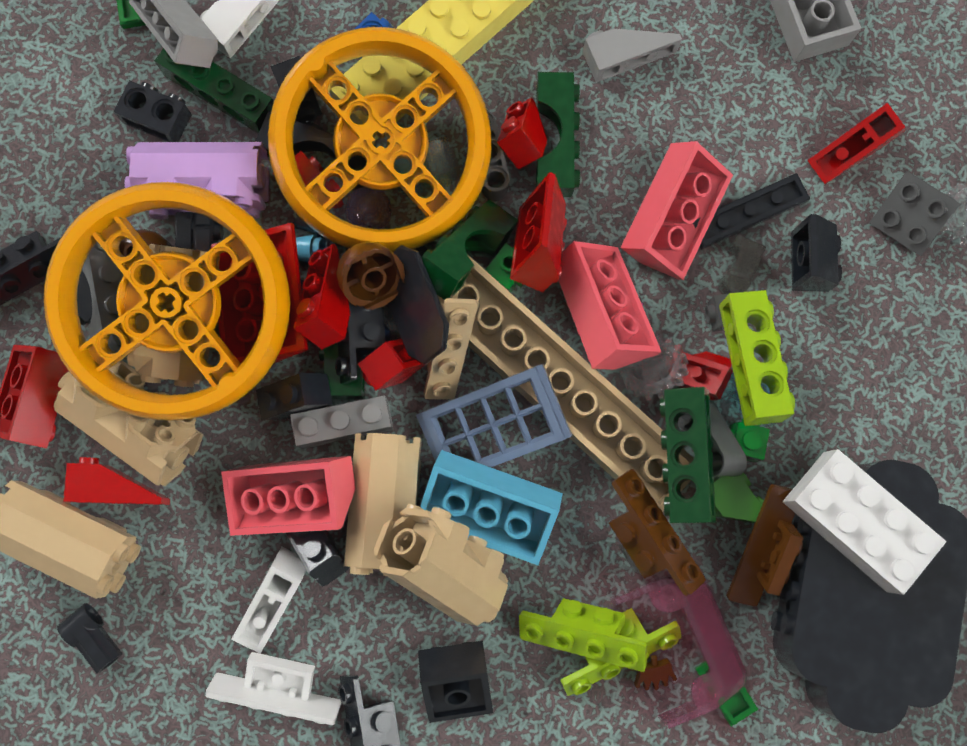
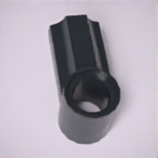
[57,603,123,674]

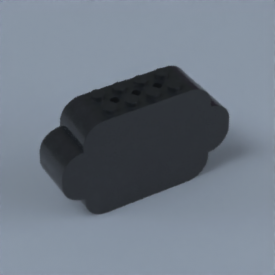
[771,460,967,733]

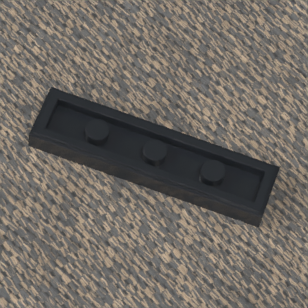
[693,173,810,250]

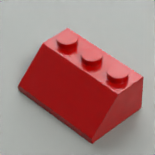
[510,172,567,292]
[0,345,69,448]

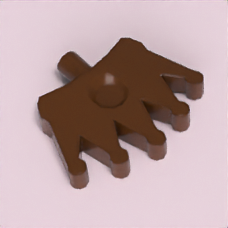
[634,655,677,691]

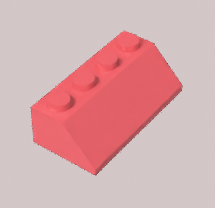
[620,141,733,280]
[558,241,662,370]
[221,456,356,536]

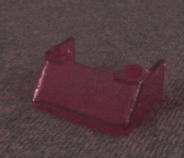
[609,573,747,729]

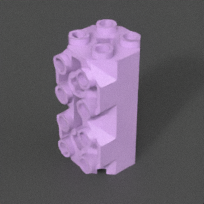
[125,142,270,219]

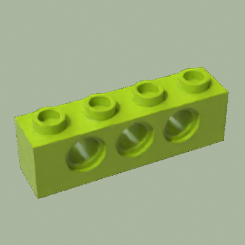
[719,290,795,426]

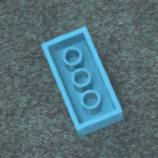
[420,450,563,565]

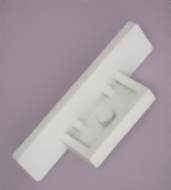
[205,652,341,725]

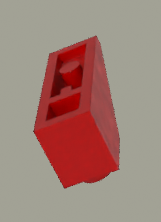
[807,103,906,184]
[63,457,170,505]

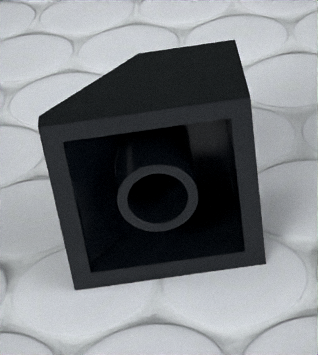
[791,214,842,292]
[418,641,493,723]

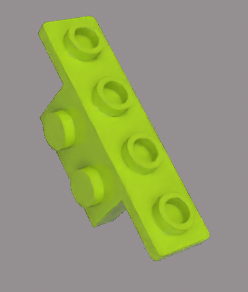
[519,598,647,672]
[560,608,682,696]

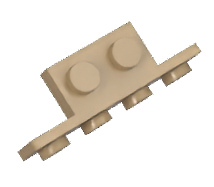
[424,298,478,399]

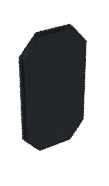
[388,245,449,365]

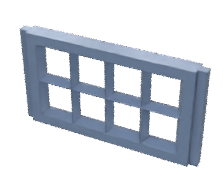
[416,364,572,467]

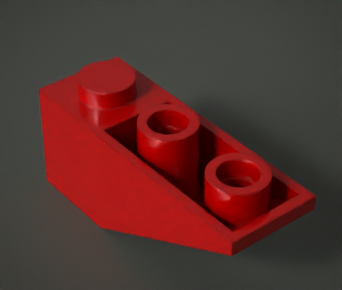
[293,243,350,349]

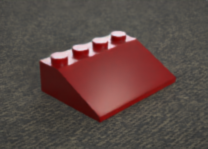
[211,223,308,364]

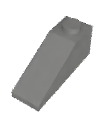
[583,28,682,83]

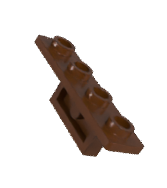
[608,469,706,596]
[726,484,803,606]

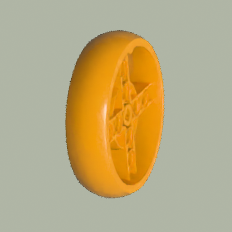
[268,27,492,252]
[44,182,290,420]

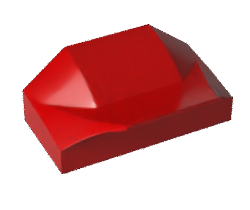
[663,350,733,400]

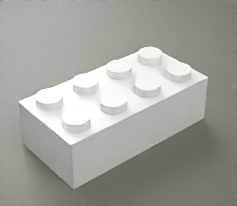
[783,449,947,595]

